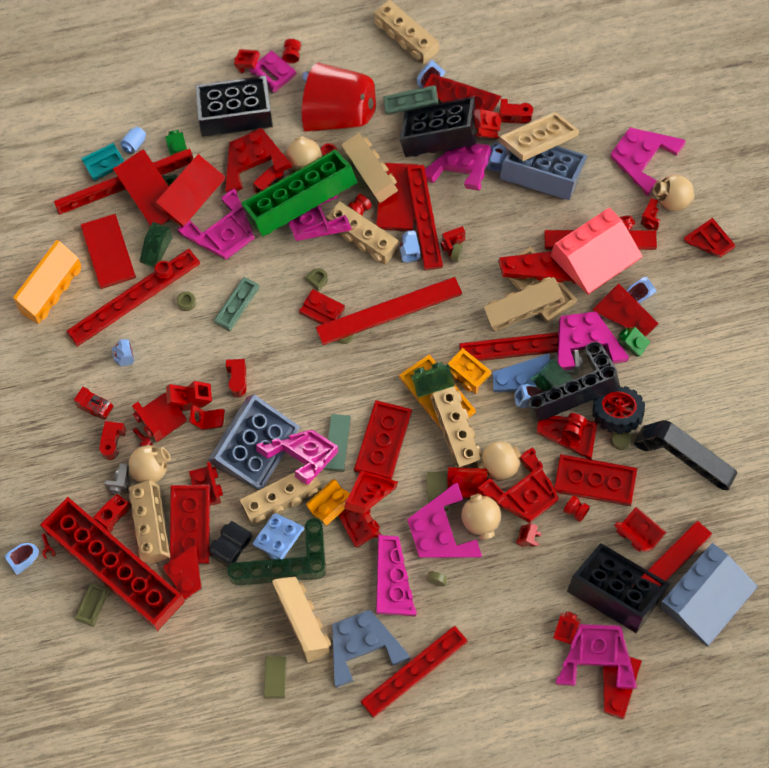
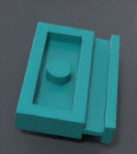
[81,142,124,181]

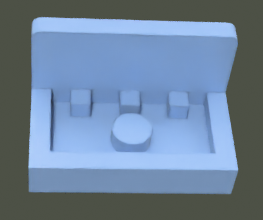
[252,513,304,564]

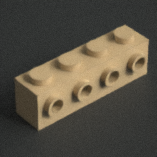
[374,0,439,64]
[341,133,398,203]
[326,202,399,265]
[484,277,565,332]
[430,386,482,468]
[240,472,322,526]
[129,480,171,565]

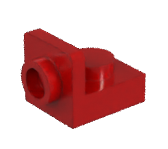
[233,49,260,74]
[641,198,661,231]
[440,226,466,257]
[553,611,581,645]

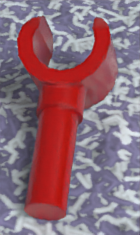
[133,428,153,447]
[41,533,56,560]

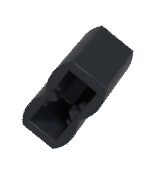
[209,521,252,569]

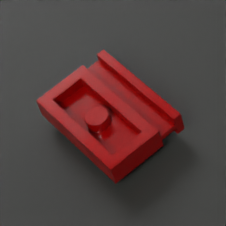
[474,109,501,140]
[299,289,345,325]

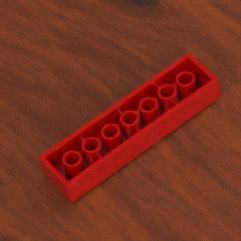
[40,497,185,631]

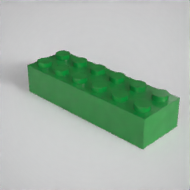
[241,149,358,237]

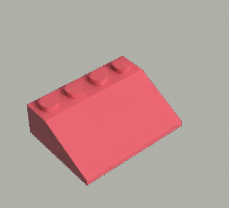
[550,207,643,295]

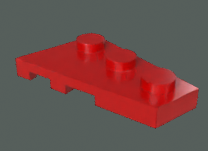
[592,283,660,337]
[536,415,597,460]
[345,471,398,514]
[603,656,642,720]

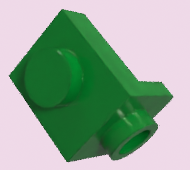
[165,130,187,156]
[617,327,650,357]

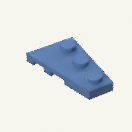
[493,353,551,393]

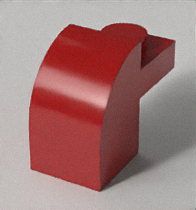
[166,381,212,411]

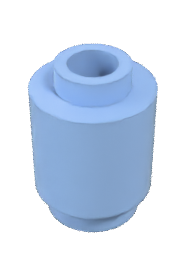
[120,127,146,153]

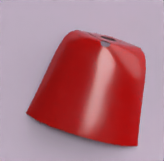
[301,62,376,132]

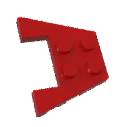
[225,128,293,193]
[476,447,559,523]

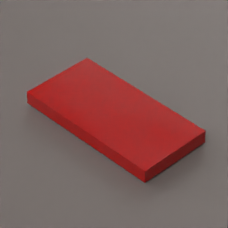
[113,149,171,230]
[154,154,226,228]
[376,162,418,231]
[80,213,136,289]
[354,400,413,479]
[554,454,638,506]
[169,485,211,564]

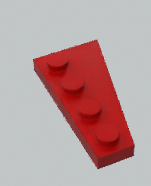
[423,74,502,112]
[498,251,577,284]

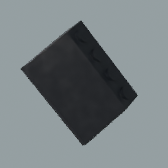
[195,76,273,137]
[399,97,477,157]
[567,543,670,633]

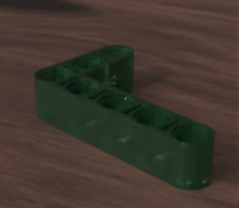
[227,518,326,585]

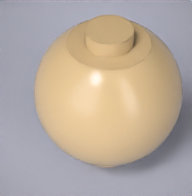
[286,136,322,172]
[653,174,695,211]
[477,441,521,480]
[128,445,171,483]
[461,494,501,540]

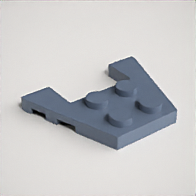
[332,610,410,688]

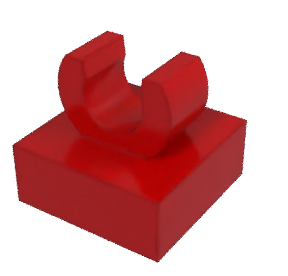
[516,523,542,547]

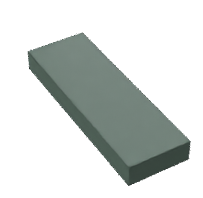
[383,85,438,115]
[214,277,260,331]
[324,414,351,472]

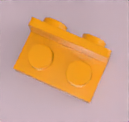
[447,348,491,394]
[306,479,350,526]

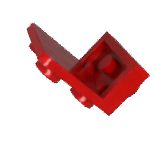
[132,393,187,442]
[614,507,667,552]

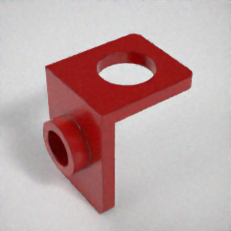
[189,405,225,430]

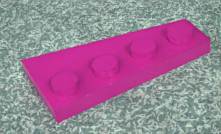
[376,535,417,617]

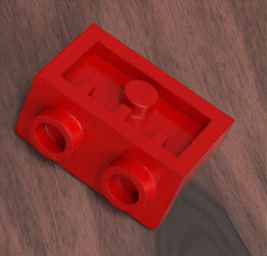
[189,462,223,506]
[447,467,487,498]
[338,509,381,548]

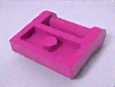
[249,50,296,93]

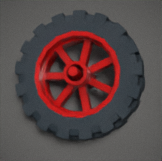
[592,386,645,434]

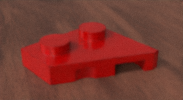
[683,217,735,258]
[163,545,202,600]

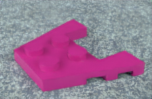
[610,127,686,196]
[425,143,491,191]
[177,189,255,260]
[288,195,352,241]
[557,312,629,371]
[256,429,338,485]
[407,483,482,558]
[556,624,637,689]

